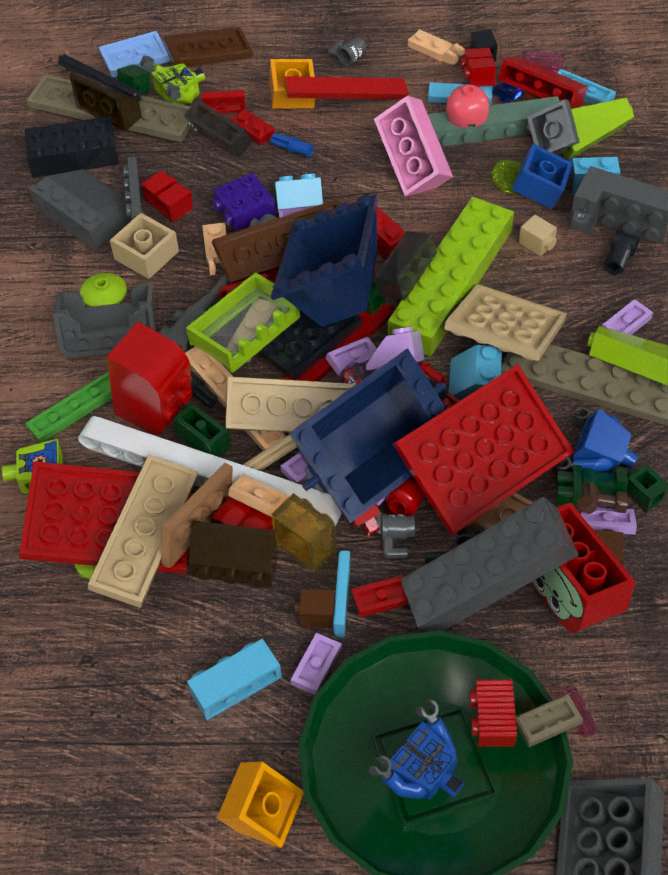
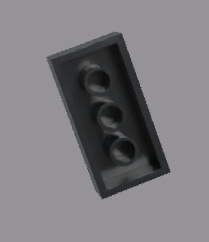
[24,116,119,178]

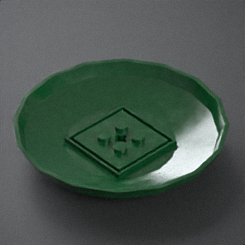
[298,630,574,875]

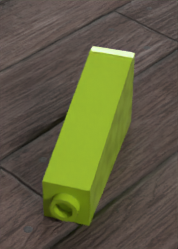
[563,97,634,160]
[587,326,668,386]

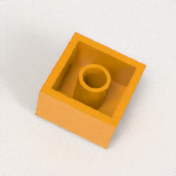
[269,59,315,109]

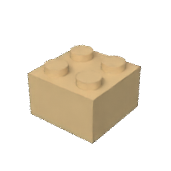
[110,213,179,279]

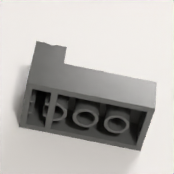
[569,166,668,245]

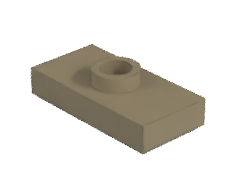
[515,694,583,748]

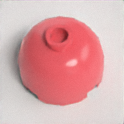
[446,85,489,128]

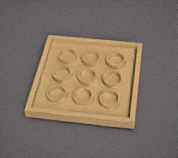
[444,284,567,361]

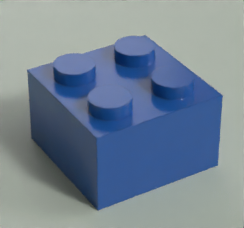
[512,144,573,209]

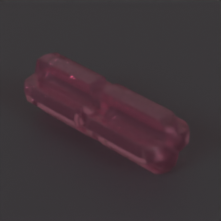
[561,688,598,738]

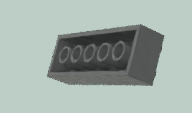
[401,497,579,632]

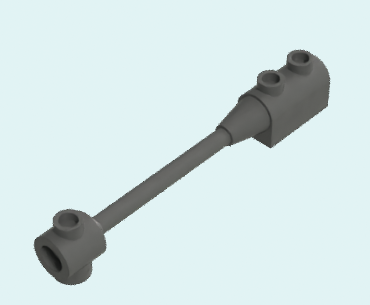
[160,214,277,352]

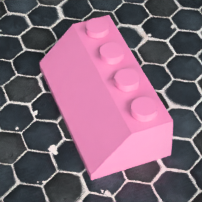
[374,95,453,197]

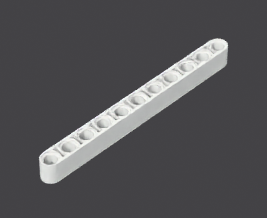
[78,416,342,530]

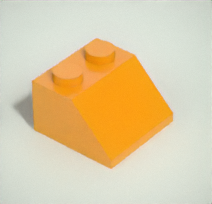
[217,761,304,848]

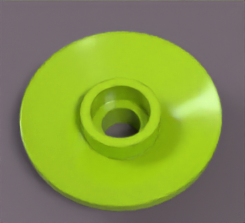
[80,273,127,307]

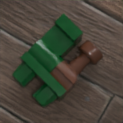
[556,465,628,514]

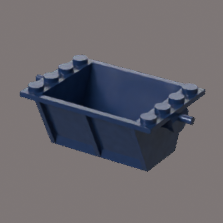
[270,194,378,327]
[289,348,447,523]

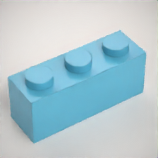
[187,639,282,720]

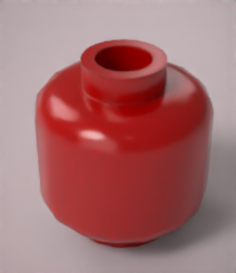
[385,479,424,516]

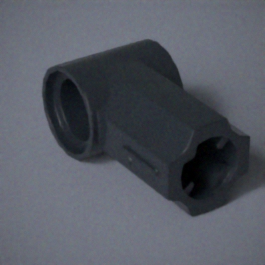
[603,230,640,275]

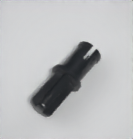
[191,373,218,408]

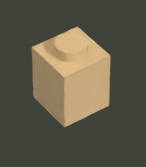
[519,215,557,257]

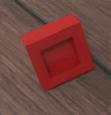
[351,504,380,536]

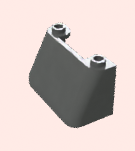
[53,283,156,357]

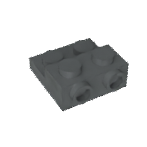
[527,99,580,155]

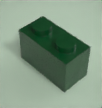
[174,403,231,457]

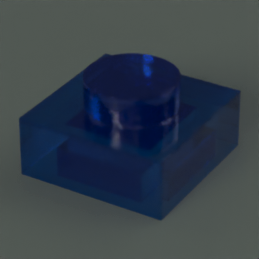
[492,82,522,102]

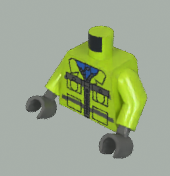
[140,55,205,105]

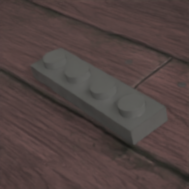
[123,157,141,221]

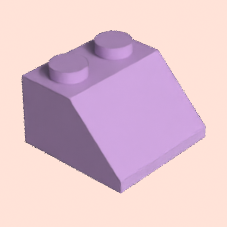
[366,327,425,370]

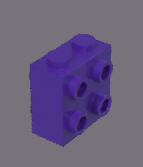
[212,173,276,232]

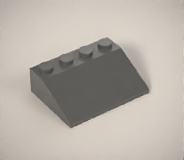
[29,169,144,250]
[556,778,664,875]

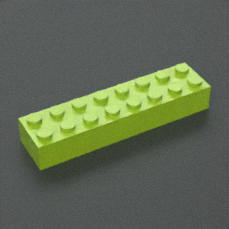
[388,196,514,357]

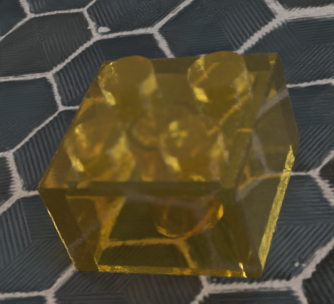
[271,493,336,573]

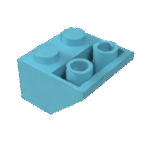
[274,174,323,209]

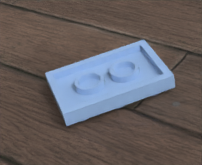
[99,31,170,78]

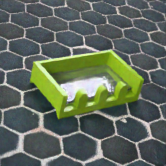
[186,273,300,374]

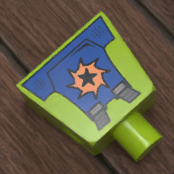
[2,439,63,494]

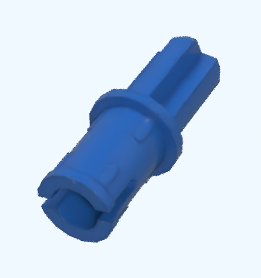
[271,133,314,158]

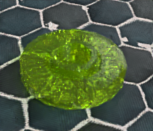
[492,159,522,194]

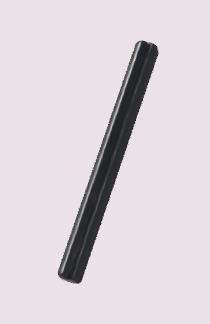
[58,54,142,102]

